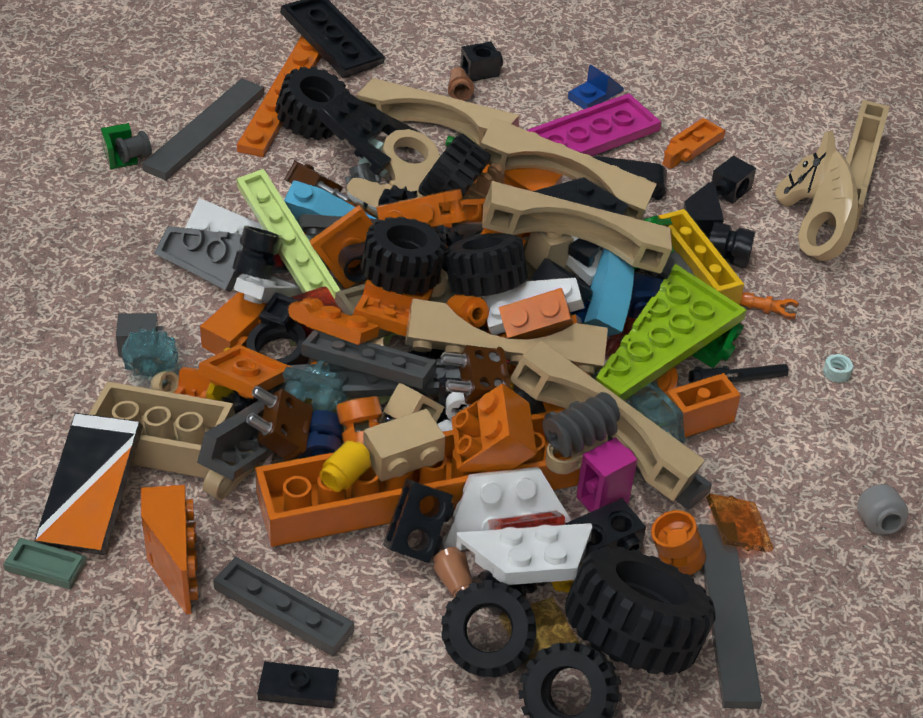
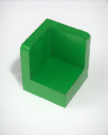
[101,123,138,169]

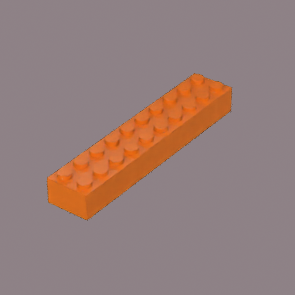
[255,409,581,547]

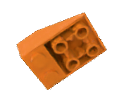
[141,485,198,614]

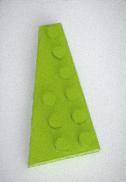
[596,263,747,400]

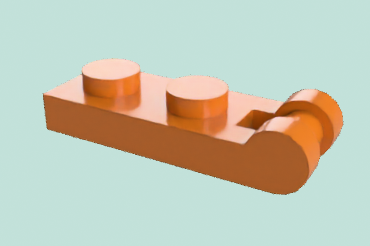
[376,189,467,227]

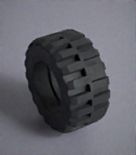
[565,546,716,675]

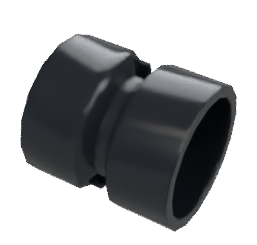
[709,222,756,268]
[232,226,283,279]

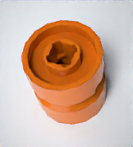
[336,396,383,444]
[651,510,707,575]

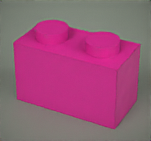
[576,437,637,512]

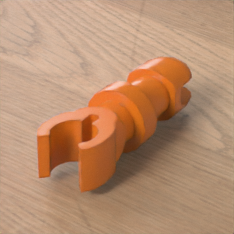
[740,292,799,319]

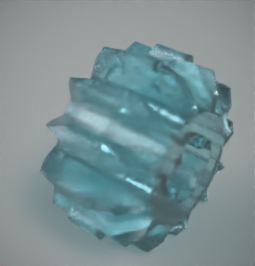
[121,327,178,379]

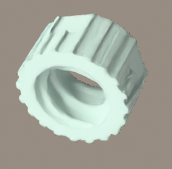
[823,354,854,383]

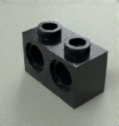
[383,478,454,563]
[564,498,646,563]

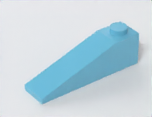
[284,180,376,232]

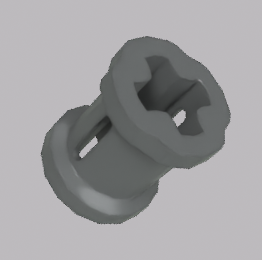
[115,131,152,163]

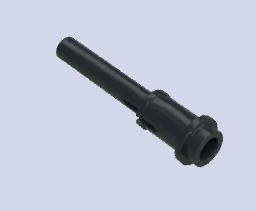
[688,364,789,384]

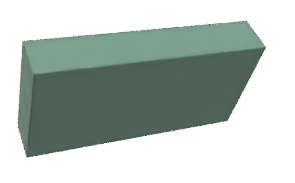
[3,538,87,590]

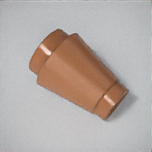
[448,67,474,101]
[433,547,472,598]

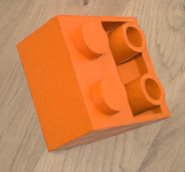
[451,383,537,472]

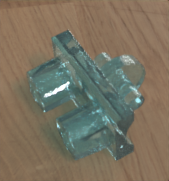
[283,360,347,412]

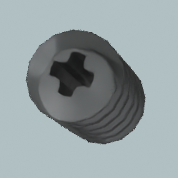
[542,392,620,458]

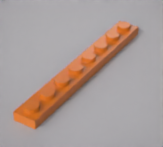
[237,35,321,157]

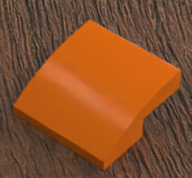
[353,280,434,337]

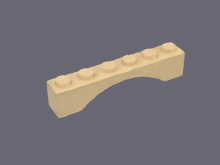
[356,78,519,146]
[827,100,890,231]
[480,117,656,220]
[482,181,672,274]
[405,298,608,376]
[510,341,705,502]

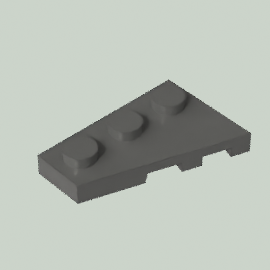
[154,226,243,292]

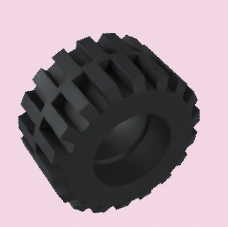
[275,67,350,140]
[418,133,491,200]
[361,217,446,295]
[444,233,528,297]
[441,580,536,678]
[519,642,622,718]

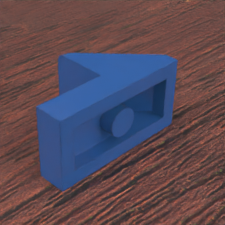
[568,64,624,109]

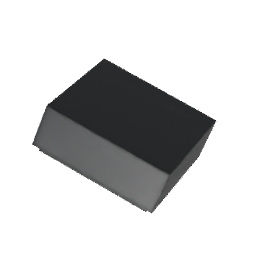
[259,292,300,332]

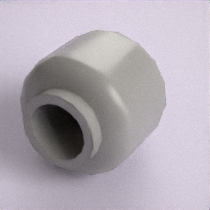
[857,484,908,535]

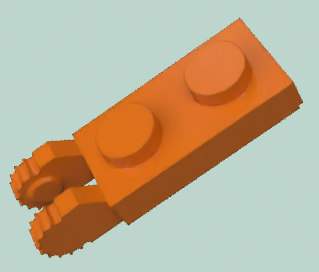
[288,297,380,345]

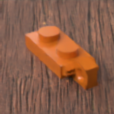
[662,118,726,169]

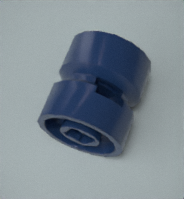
[298,410,344,459]

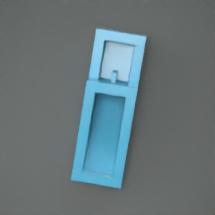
[584,248,634,337]

